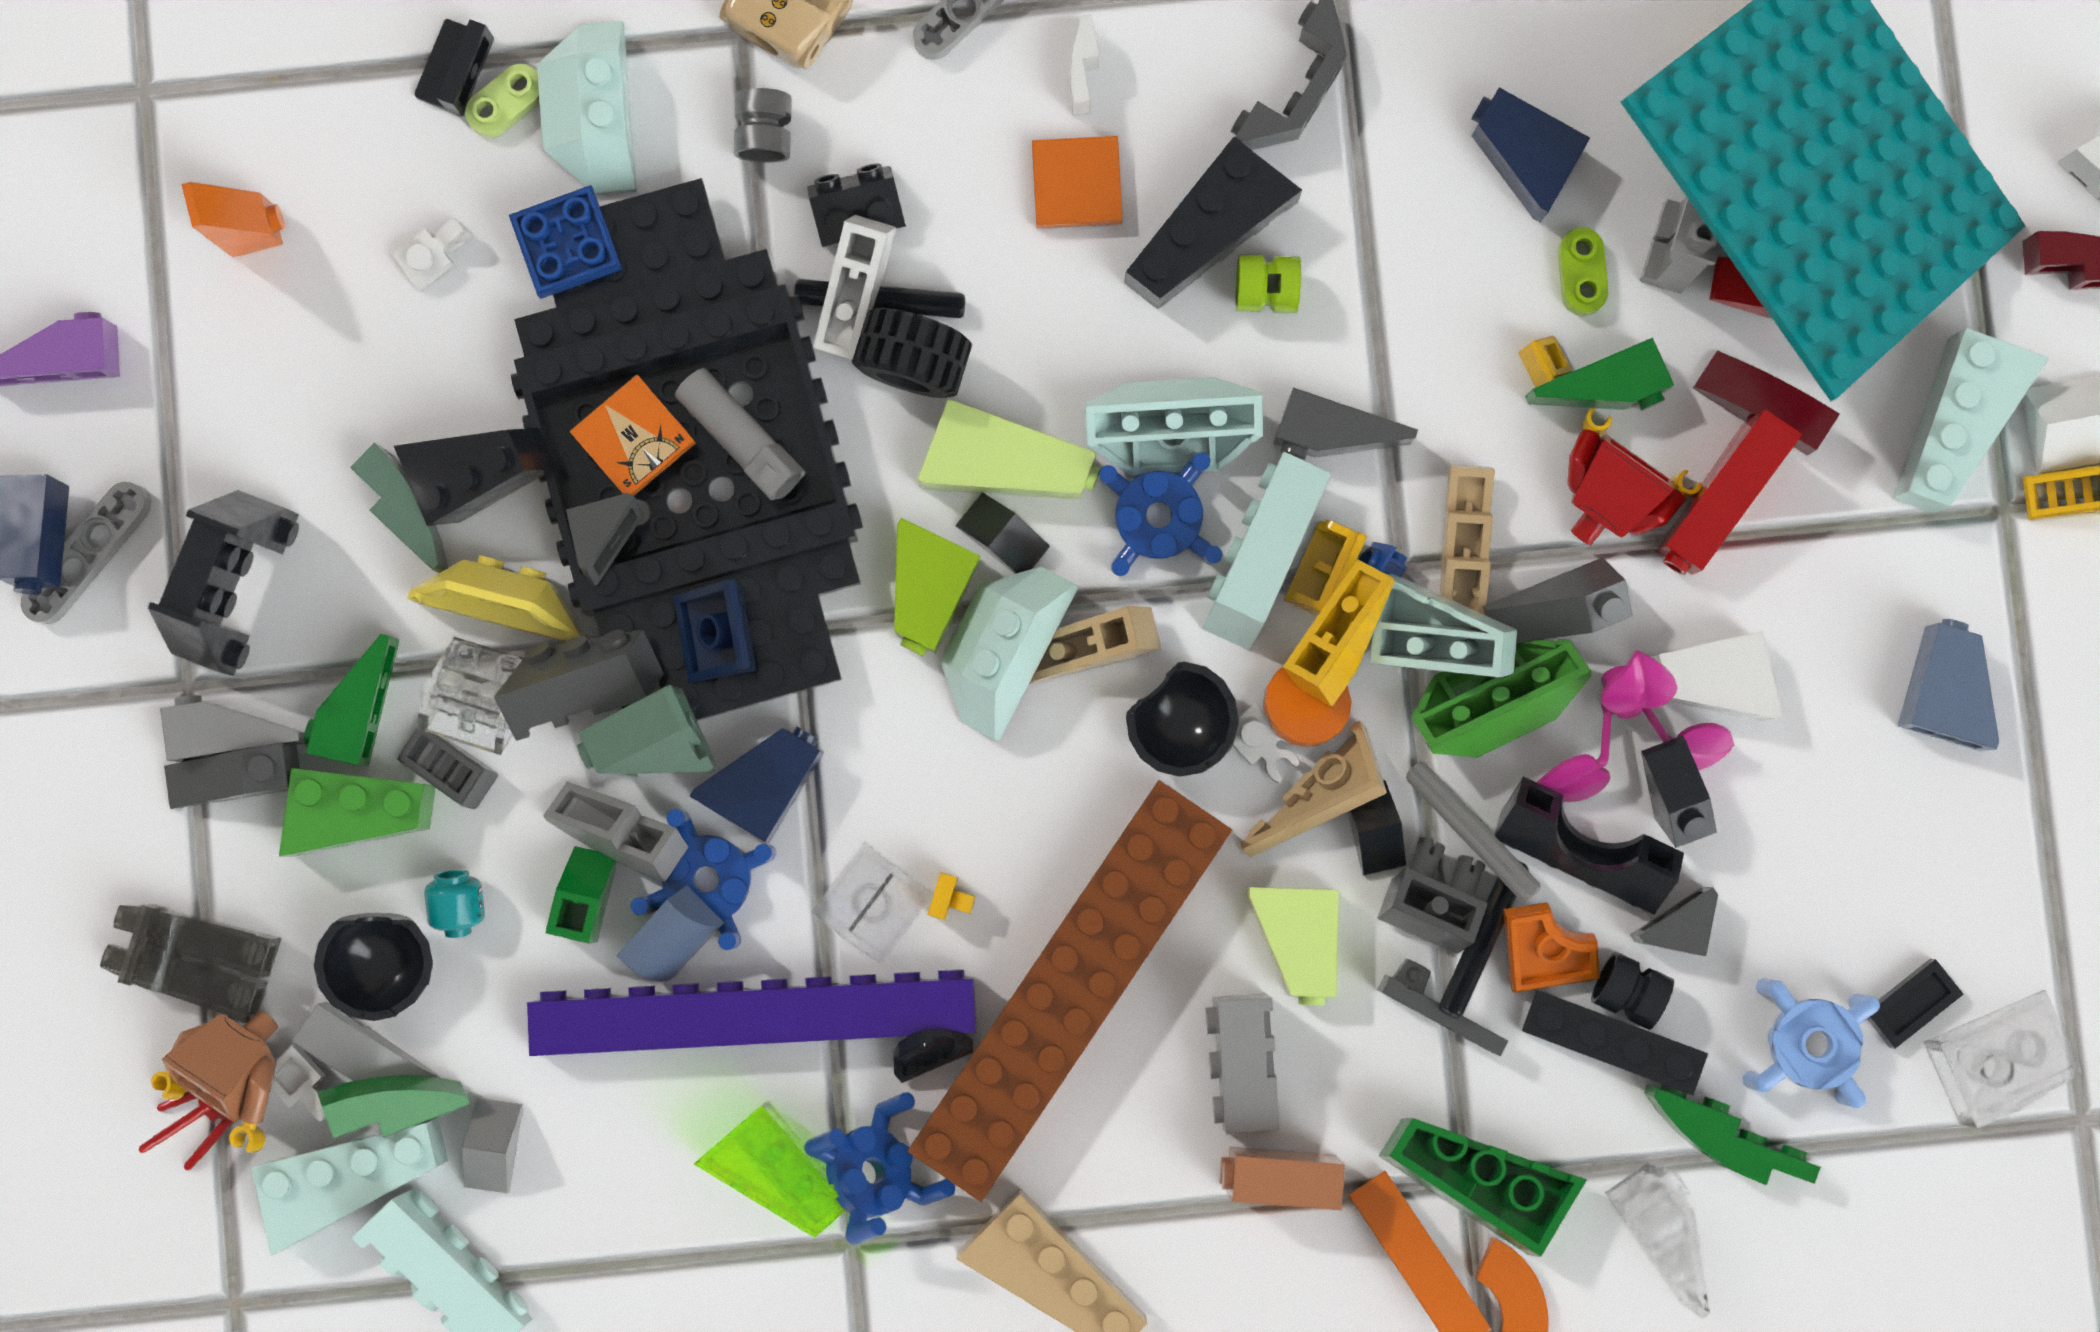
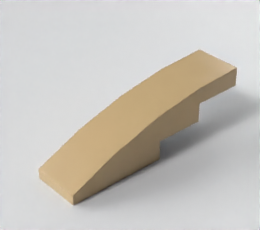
[1439,464,1495,615]

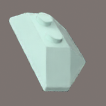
[537,21,636,195]
[1085,377,1263,476]
[940,566,1079,742]

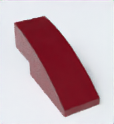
[2022,231,2100,290]
[1693,351,1840,455]

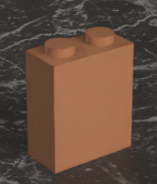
[1219,1146,1345,1210]

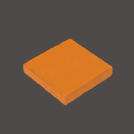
[1032,136,1123,229]

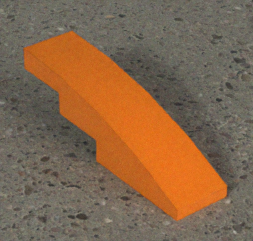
[1349,1171,1491,1332]

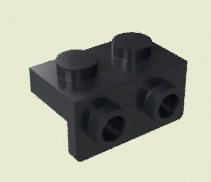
[807,164,906,247]

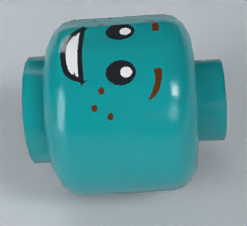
[424,870,485,938]

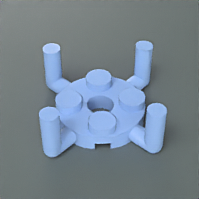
[1742,978,1880,1108]

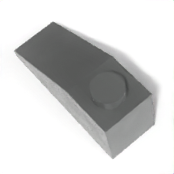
[1273,387,1418,460]
[1483,557,1633,643]
[164,743,300,809]

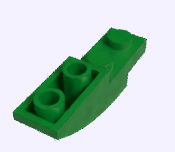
[1644,1084,1821,1186]

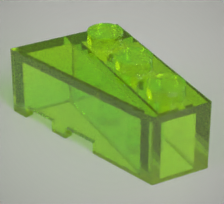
[694,1100,846,1238]

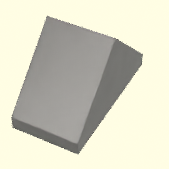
[461,1098,524,1194]

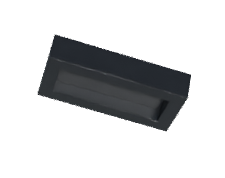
[1867,959,1964,1049]

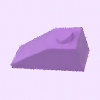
[0,312,120,386]

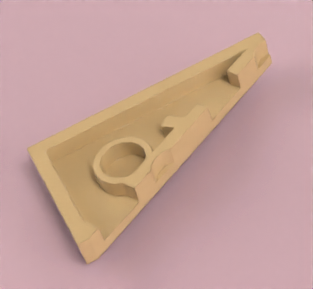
[1241,721,1387,857]

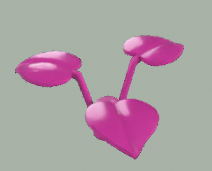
[1537,650,1735,802]

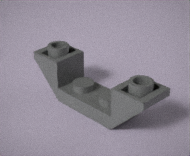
[1231,0,1347,150]

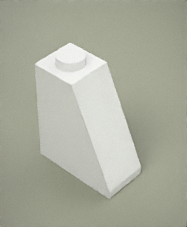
[1652,631,1784,721]

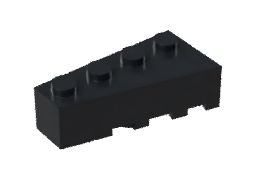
[1124,137,1302,309]

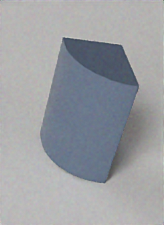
[616,885,724,981]

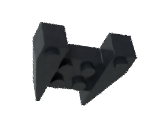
[148,490,299,676]

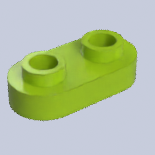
[1558,227,1608,316]

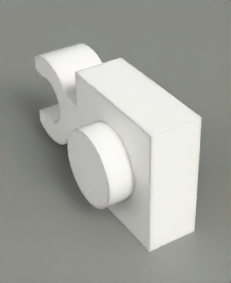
[1233,703,1300,783]

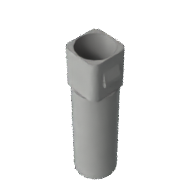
[675,368,806,500]

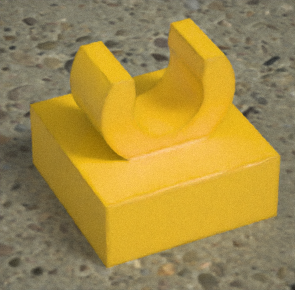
[927,872,976,920]

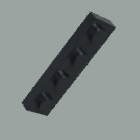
[1522,989,1708,1096]

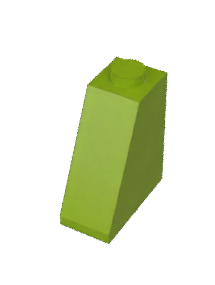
[894,518,981,656]

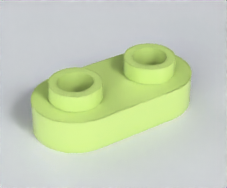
[465,64,540,138]

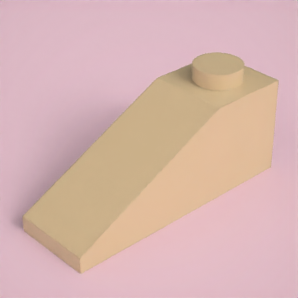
[1029,606,1162,684]

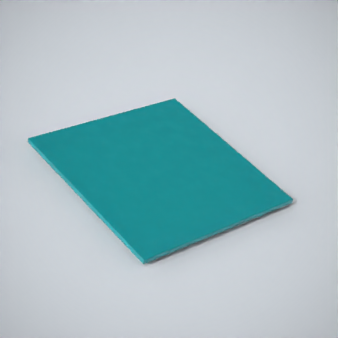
[1620,0,2026,402]

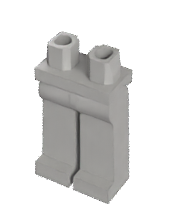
[1639,197,1721,294]

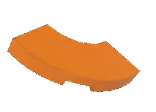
[1475,1236,1549,1332]

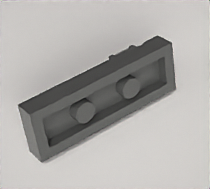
[1377,958,1508,1057]

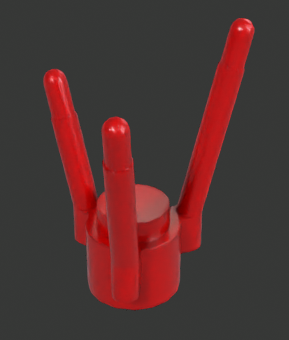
[138,1091,240,1171]

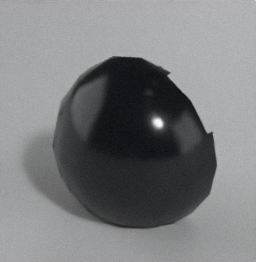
[1126,662,1239,777]
[313,913,433,1021]

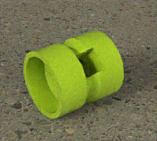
[1235,254,1301,313]

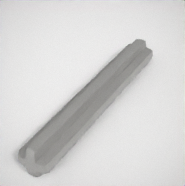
[1406,761,1541,902]

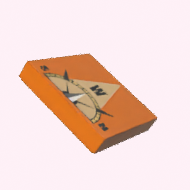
[569,375,696,496]

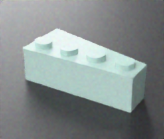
[1893,328,2049,513]
[1202,452,1332,650]

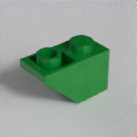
[545,846,617,943]

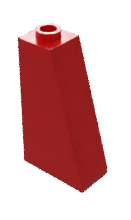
[1656,409,1802,575]

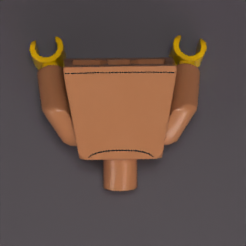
[151,1010,278,1153]

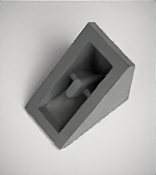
[566,493,644,586]
[1630,887,1718,956]

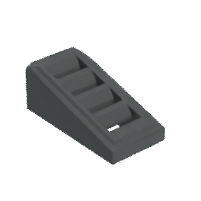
[397,723,498,810]

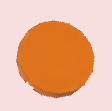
[1263,667,1352,748]

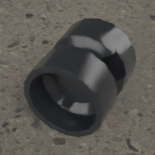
[1591,951,1674,1030]

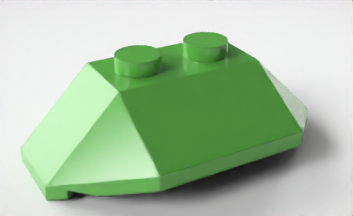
[1411,639,1592,758]

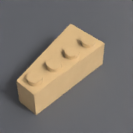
[956,1188,1147,1332]

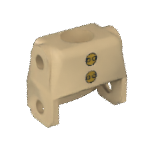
[719,0,854,70]

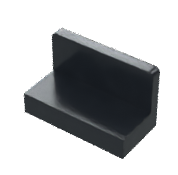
[414,19,495,117]

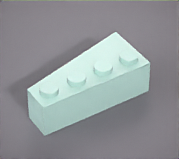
[251,1118,448,1256]
[351,1189,532,1332]

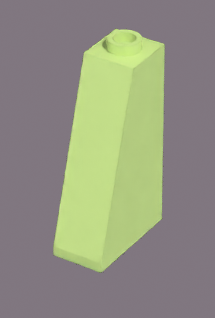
[917,399,1101,499]

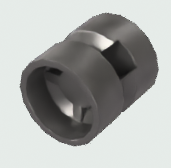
[734,88,792,163]

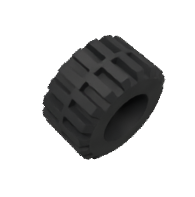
[852,308,972,398]

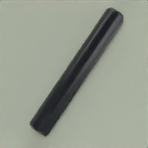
[794,279,966,318]
[1439,860,1529,1019]

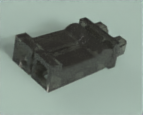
[100,904,282,1023]

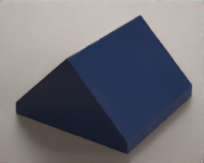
[673,579,757,683]

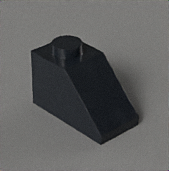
[1641,736,1717,848]

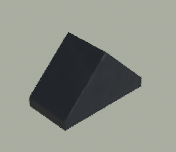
[955,492,1050,574]
[1347,780,1406,876]

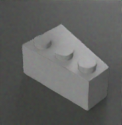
[1205,993,1279,1134]

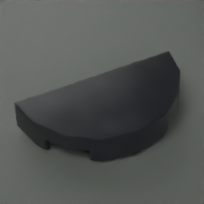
[893,1029,974,1083]

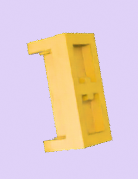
[1284,519,1367,616]

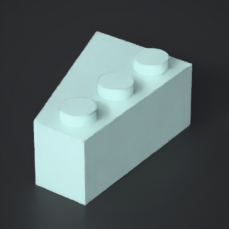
[1370,573,1517,677]

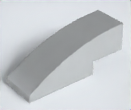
[543,781,688,882]
[292,1002,439,1081]

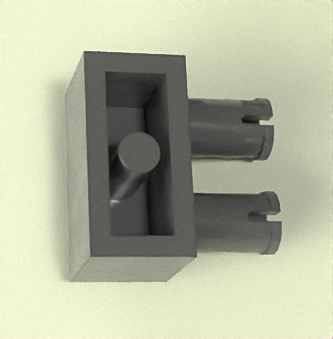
[1377,837,1488,954]

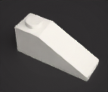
[813,215,896,360]

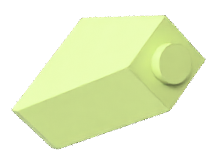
[1246,887,1339,1005]

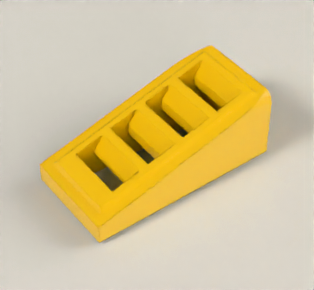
[2022,466,2100,520]

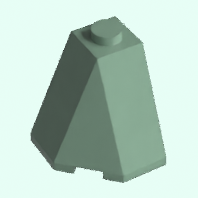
[577,684,719,774]

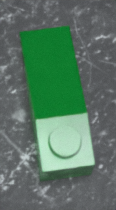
[1525,337,1674,411]
[304,634,400,767]

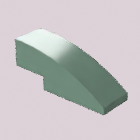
[350,442,448,573]

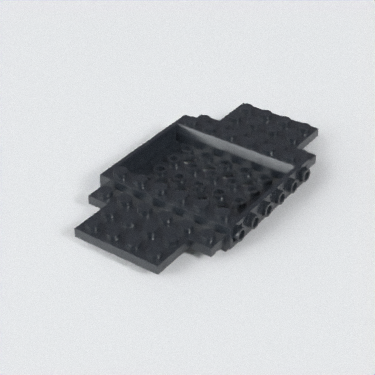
[511,178,863,721]

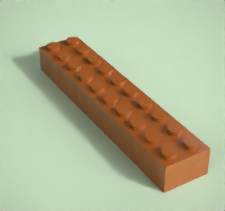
[907,780,1233,1203]

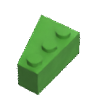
[279,768,435,857]

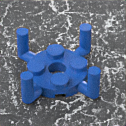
[1098,453,1223,576]
[630,809,776,950]
[804,1092,956,1245]

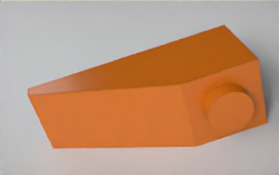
[181,182,285,258]

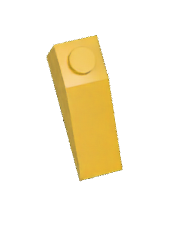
[1283,559,1395,707]

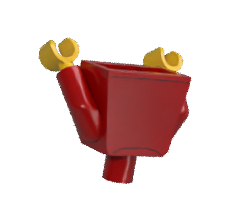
[1567,408,1702,546]

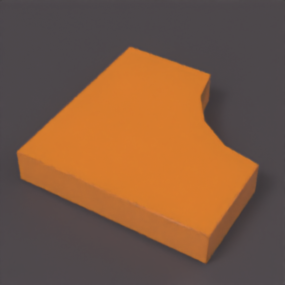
[1503,902,1600,993]

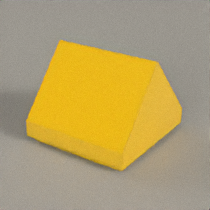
[1518,335,1572,388]

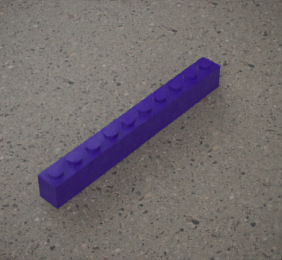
[527,969,977,1056]

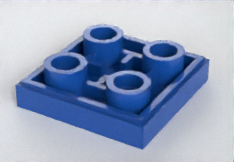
[509,185,623,299]

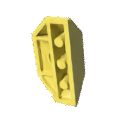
[407,555,586,642]

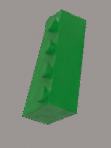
[1379,1118,1587,1257]

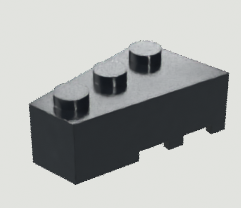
[394,428,556,526]

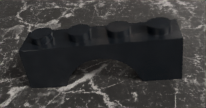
[1494,776,1684,915]

